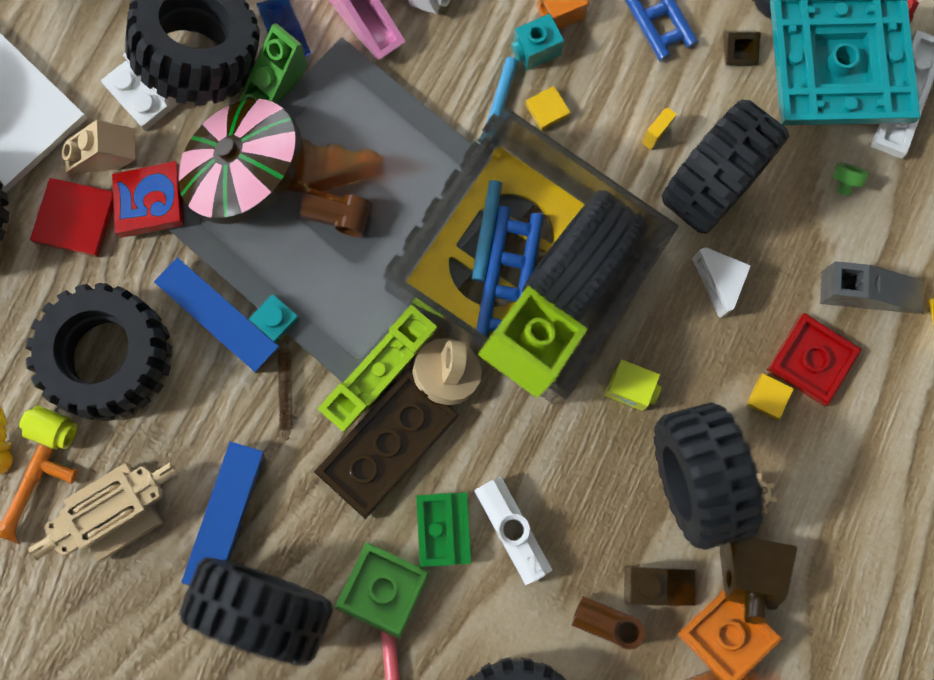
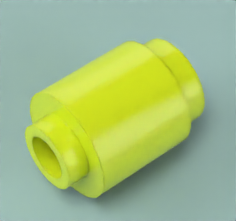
[19,405,78,450]

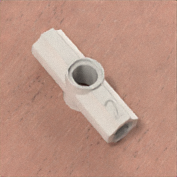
[474,476,552,585]

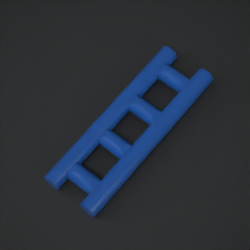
[625,0,699,62]
[475,206,544,341]

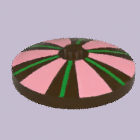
[178,99,302,224]

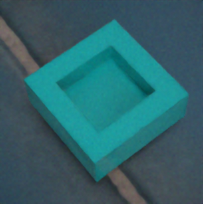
[249,294,299,343]

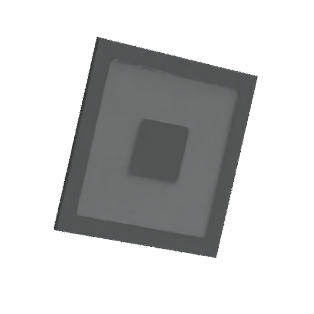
[168,37,536,383]

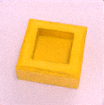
[525,86,570,131]
[642,107,677,150]
[746,373,794,420]

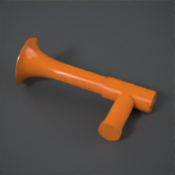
[0,444,78,544]

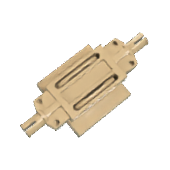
[28,462,178,562]

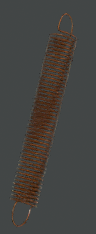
[278,340,293,440]

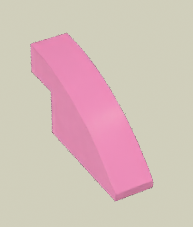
[329,0,406,60]

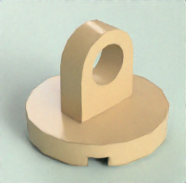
[412,338,482,405]

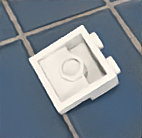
[100,52,180,131]

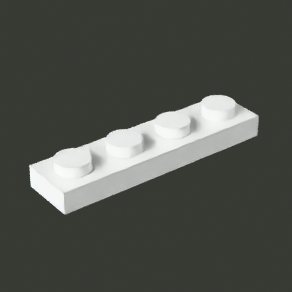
[871,30,934,159]

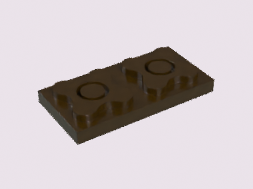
[314,369,460,520]

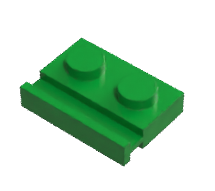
[416,492,471,567]

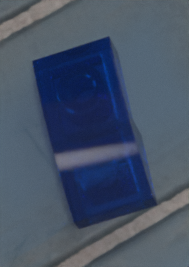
[256,0,311,56]

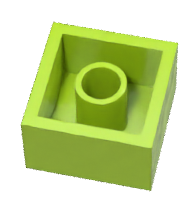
[478,286,587,398]

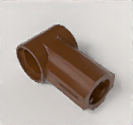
[300,188,373,238]
[571,596,646,650]

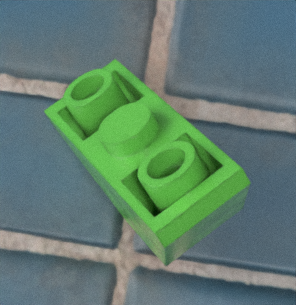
[238,23,308,104]

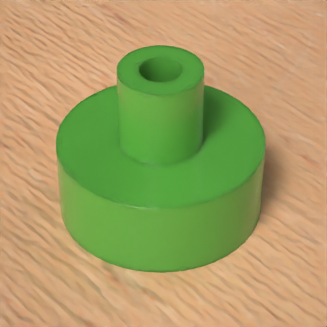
[832,163,870,196]

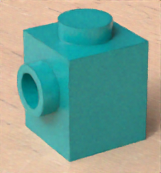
[511,13,564,70]

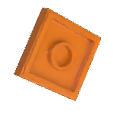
[678,590,783,680]

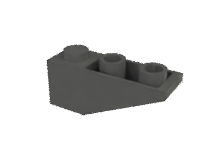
[820,261,924,314]

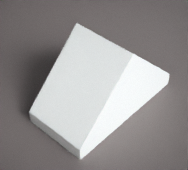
[692,247,751,319]

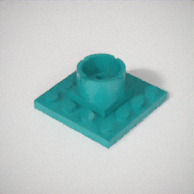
[770,0,921,126]

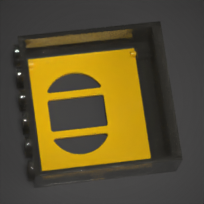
[383,107,679,404]

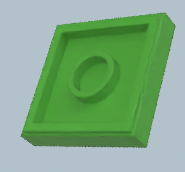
[334,542,430,639]

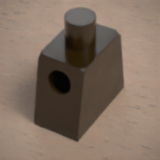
[720,537,797,625]

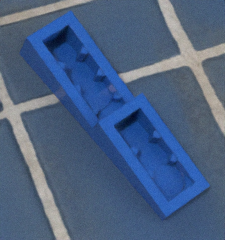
[154,257,279,373]
[181,441,266,586]

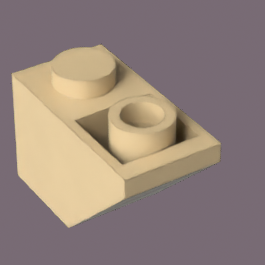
[62,120,135,174]

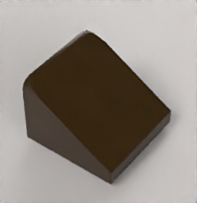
[723,30,761,65]

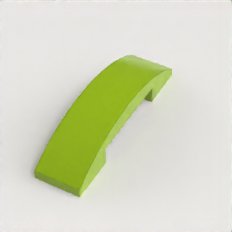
[317,304,437,432]

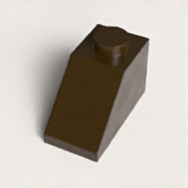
[624,567,696,606]

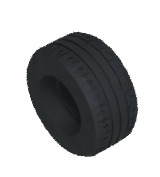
[522,190,647,321]

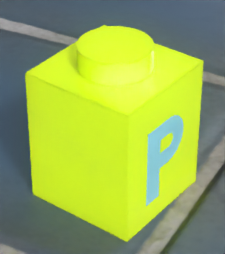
[604,359,662,411]

